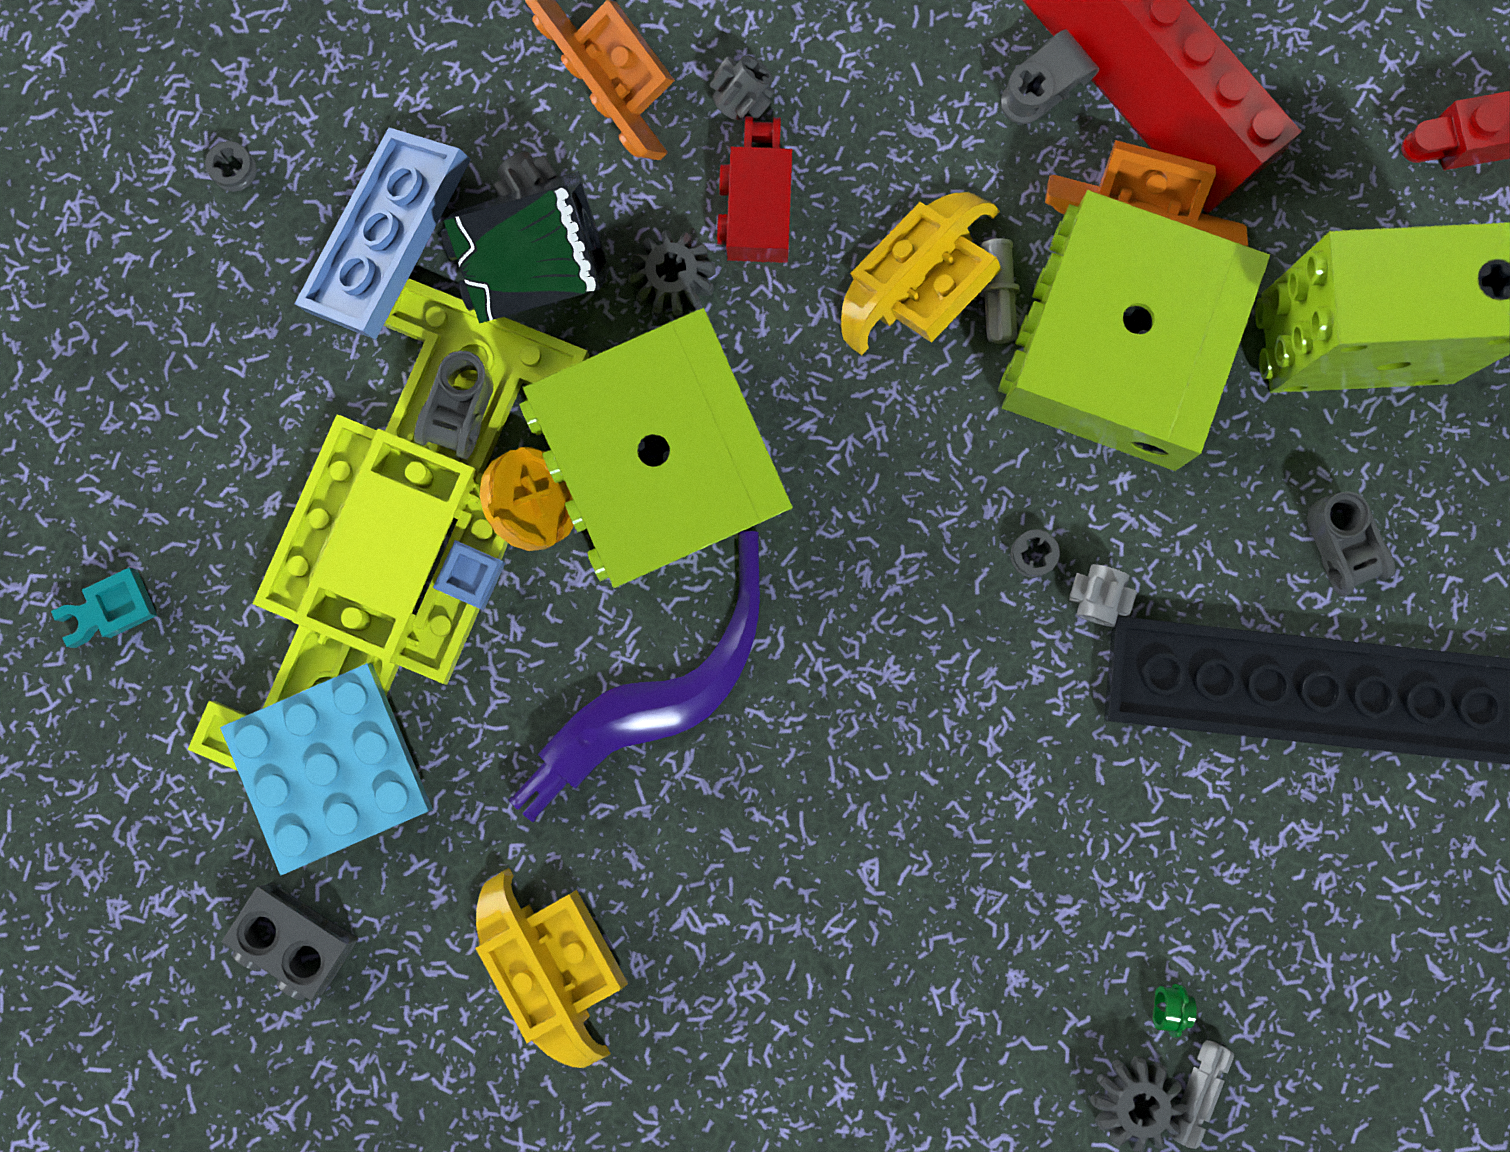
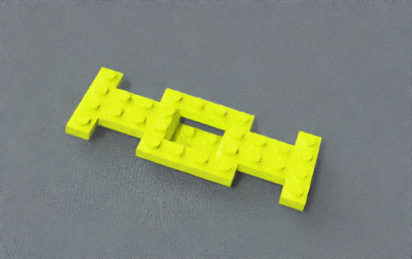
[187,278,589,771]

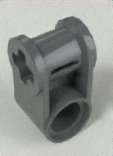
[1000,29,1099,124]
[414,351,494,459]
[1307,491,1395,597]

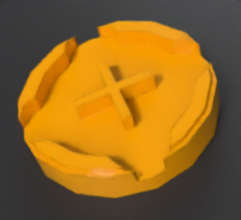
[479,447,574,551]

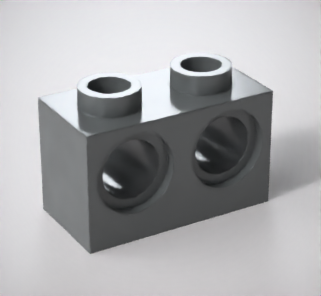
[221,882,359,1001]

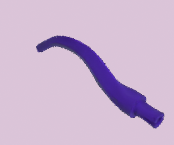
[508,531,760,823]

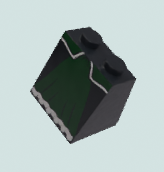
[441,171,610,324]

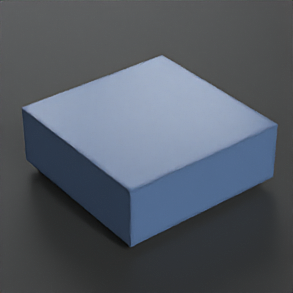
[433,540,505,611]

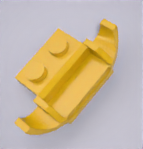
[841,192,1002,355]
[475,868,628,1068]

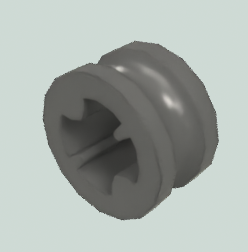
[205,141,257,192]
[1010,529,1060,578]

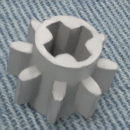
[1069,564,1137,627]

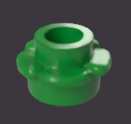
[1153,984,1197,1038]

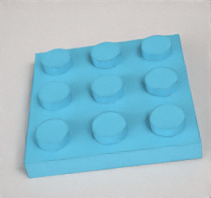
[220,663,433,876]

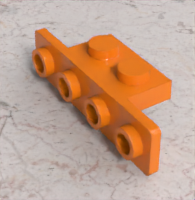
[525,0,675,160]
[1045,140,1248,247]

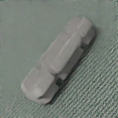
[1169,1040,1234,1149]

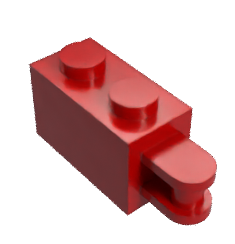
[1401,91,1510,170]
[717,116,792,263]

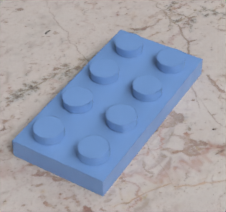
[294,127,471,340]

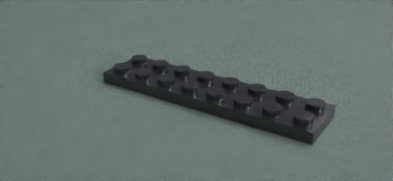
[1104,616,1510,765]

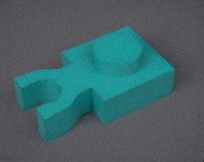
[51,567,158,648]

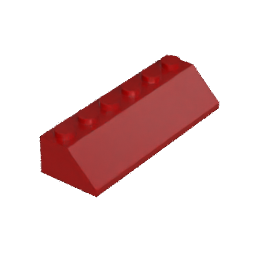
[1022,0,1302,214]

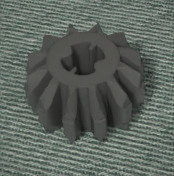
[629,229,716,319]
[1090,1056,1187,1152]

